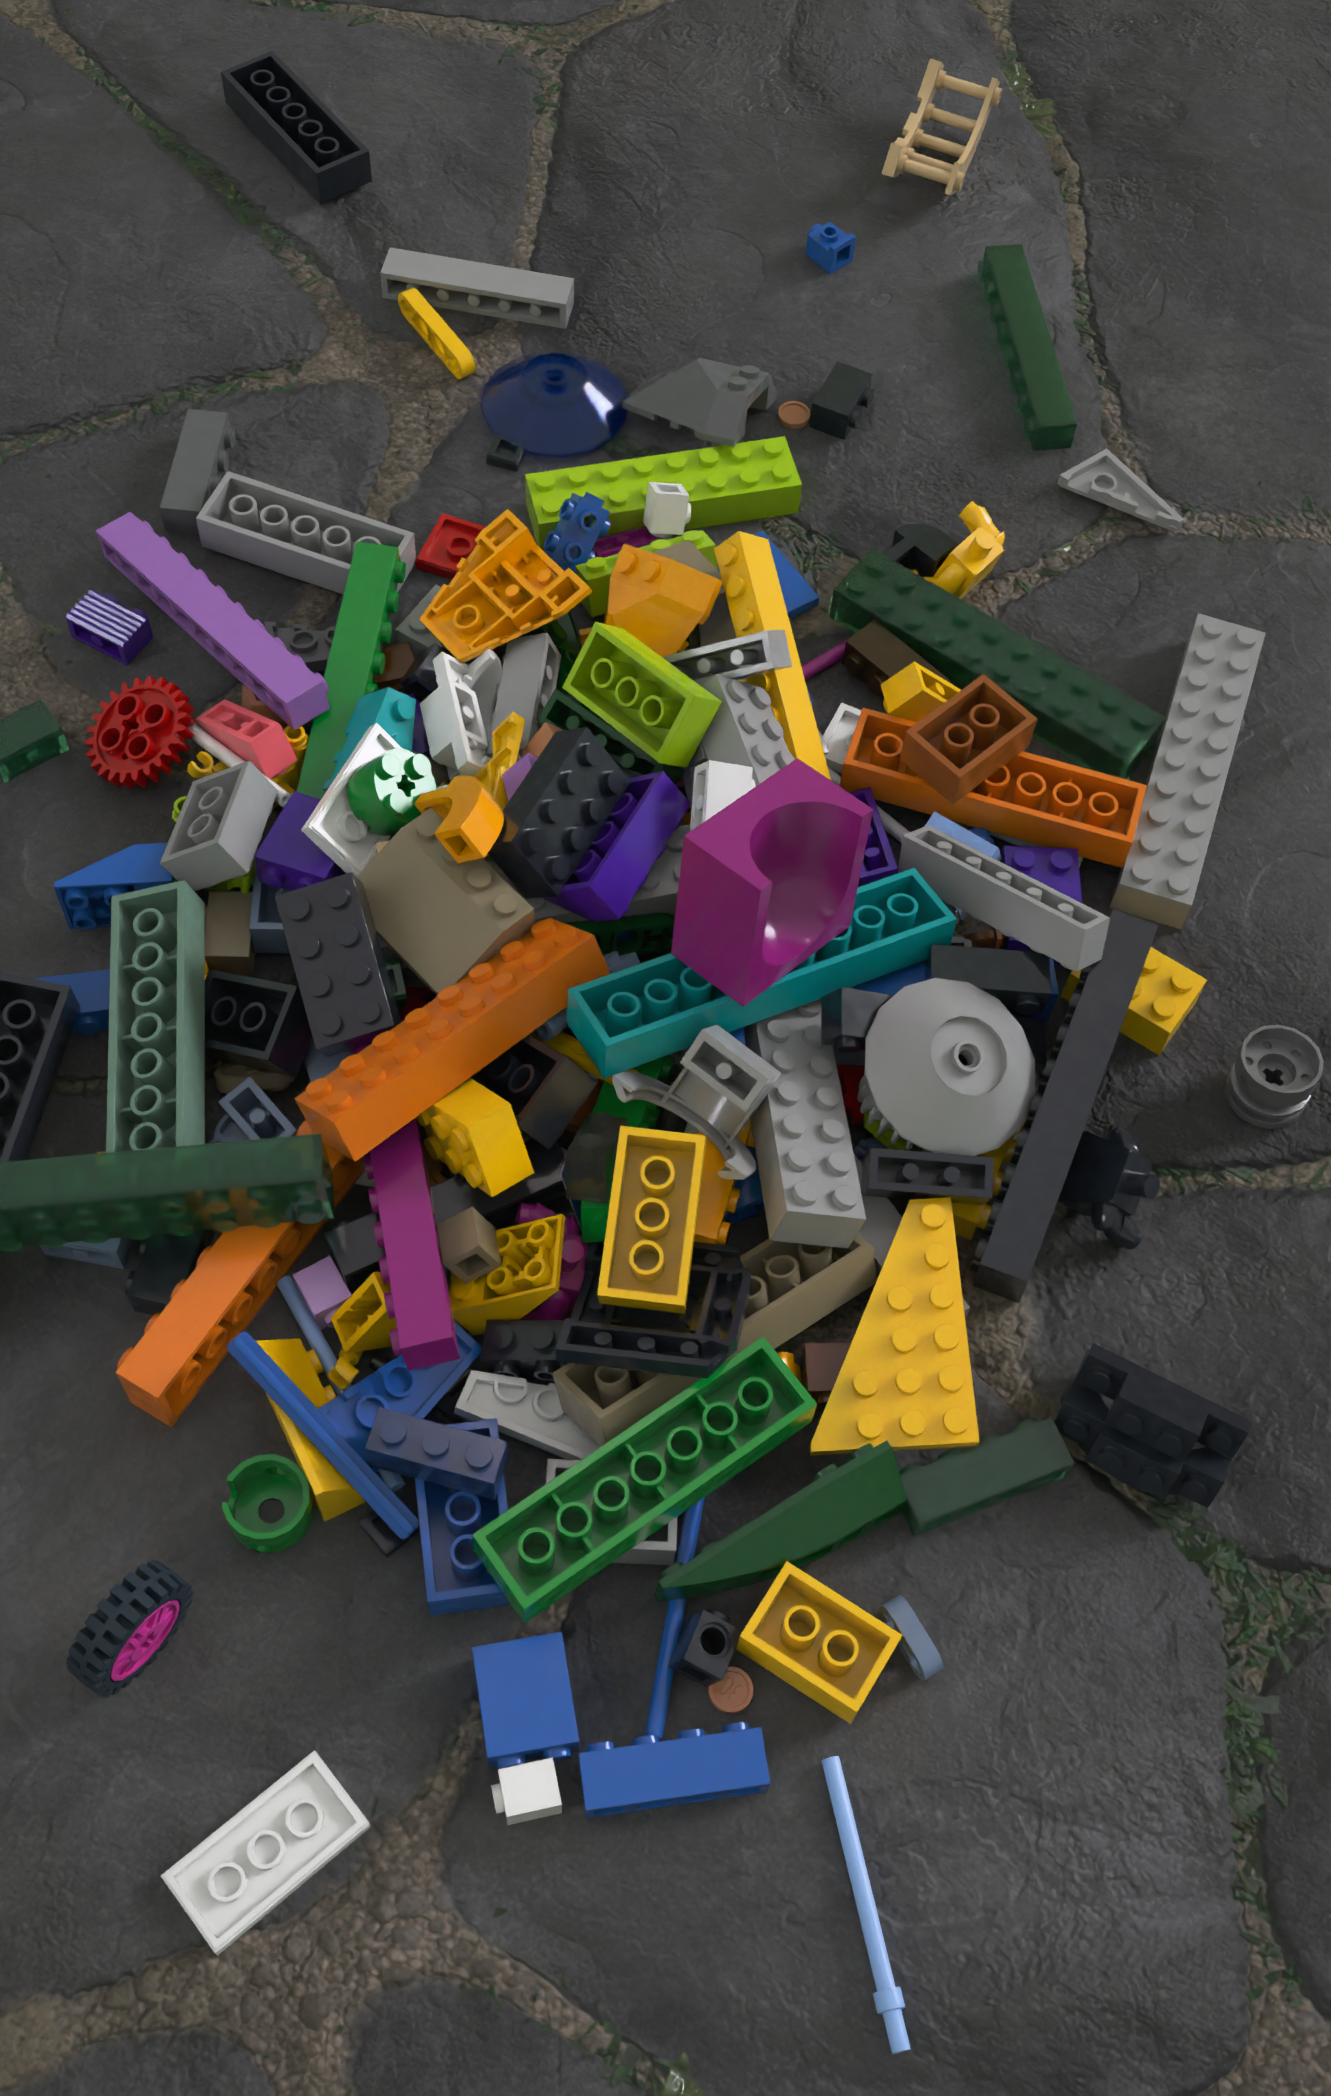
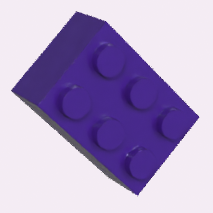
[1000,846,1082,966]

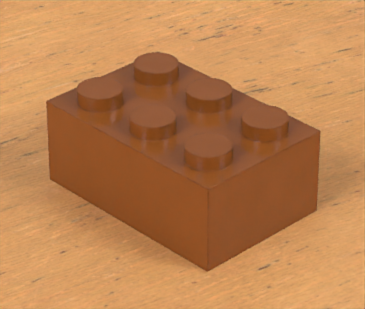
[900,674,1037,805]

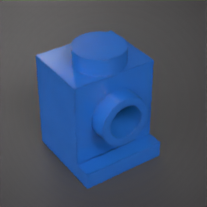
[805,222,856,274]

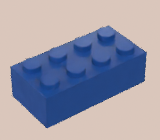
[415,1418,511,1616]

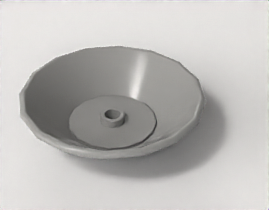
[865,978,1035,1156]

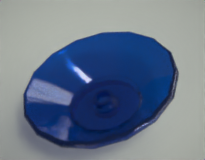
[481,351,627,457]

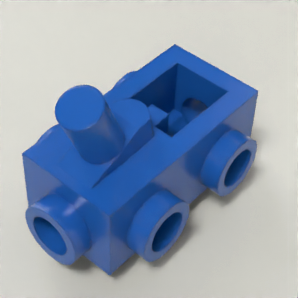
[544,492,610,573]

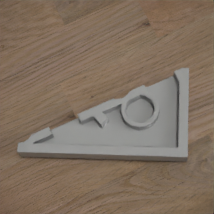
[1058,448,1184,532]

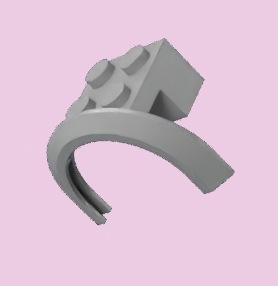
[612,1025,782,1180]

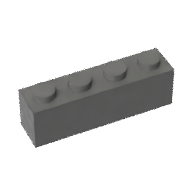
[160,409,235,535]

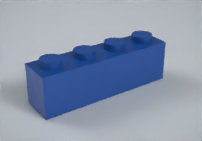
[578,1722,770,1819]

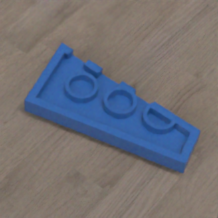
[318,1322,482,1472]

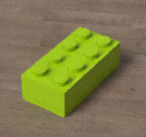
[562,622,722,768]

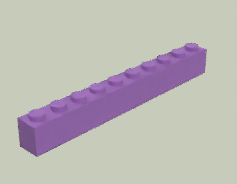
[96,512,330,730]

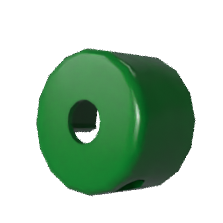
[222,1454,314,1553]

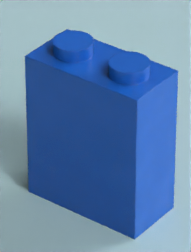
[472,1632,579,1769]

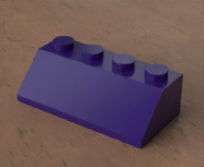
[543,771,691,922]

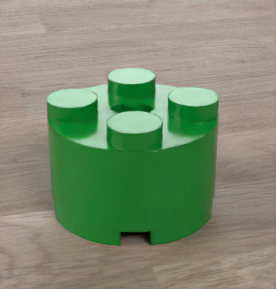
[347,748,437,836]

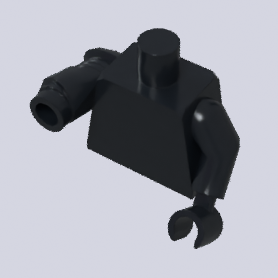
[1058,1125,1160,1250]

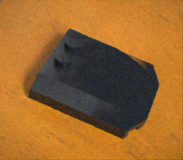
[555,1242,751,1379]

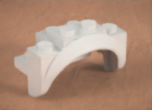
[420,649,521,781]

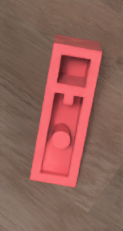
[196,699,297,779]

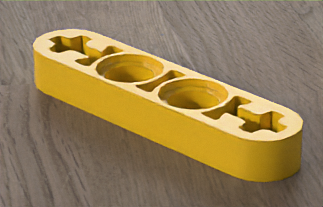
[398,288,476,380]

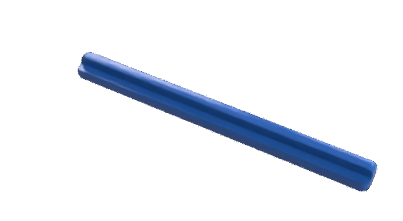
[227,1331,419,1539]

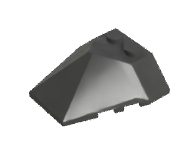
[622,358,777,447]

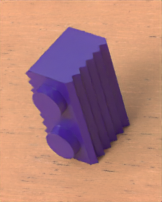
[66,590,153,666]

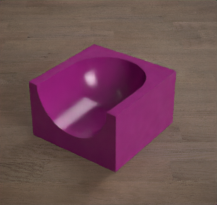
[671,758,873,1007]

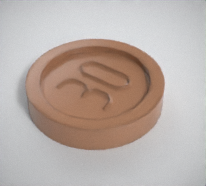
[778,401,810,429]
[708,1667,753,1714]

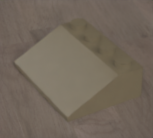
[357,808,534,996]

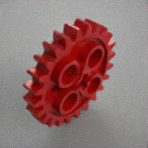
[85,676,196,790]

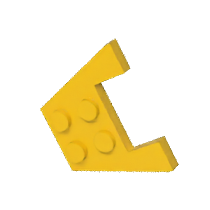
[438,711,525,811]

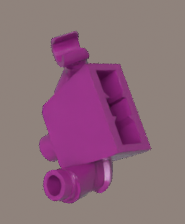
[515,1202,589,1320]

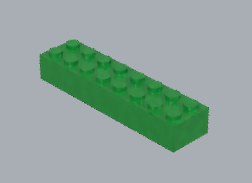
[472,1336,817,1623]

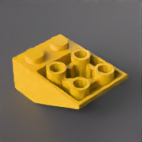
[449,1214,565,1335]

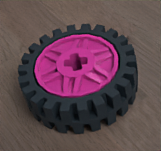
[66,1560,193,1698]

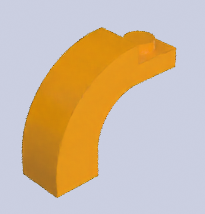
[414,775,504,863]

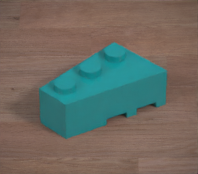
[322,687,416,791]

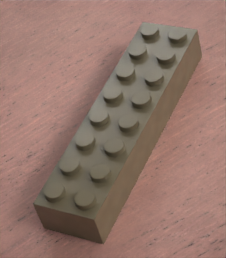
[552,1234,877,1447]

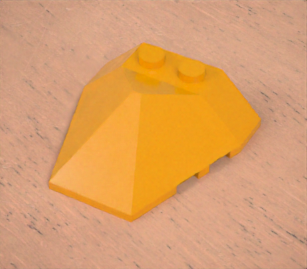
[419,509,592,663]
[604,544,723,657]

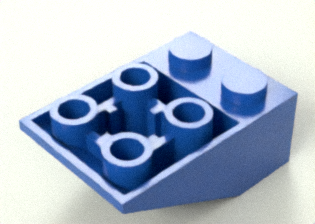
[54,843,178,930]

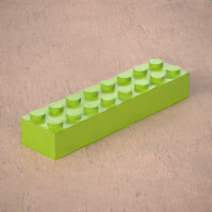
[525,436,802,551]

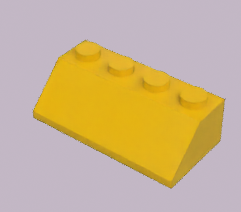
[256,1338,366,1522]

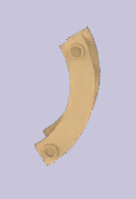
[882,58,1002,195]

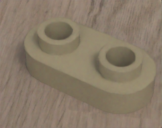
[214,1063,295,1095]

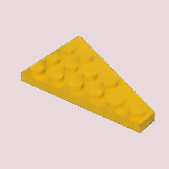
[810,1197,980,1456]

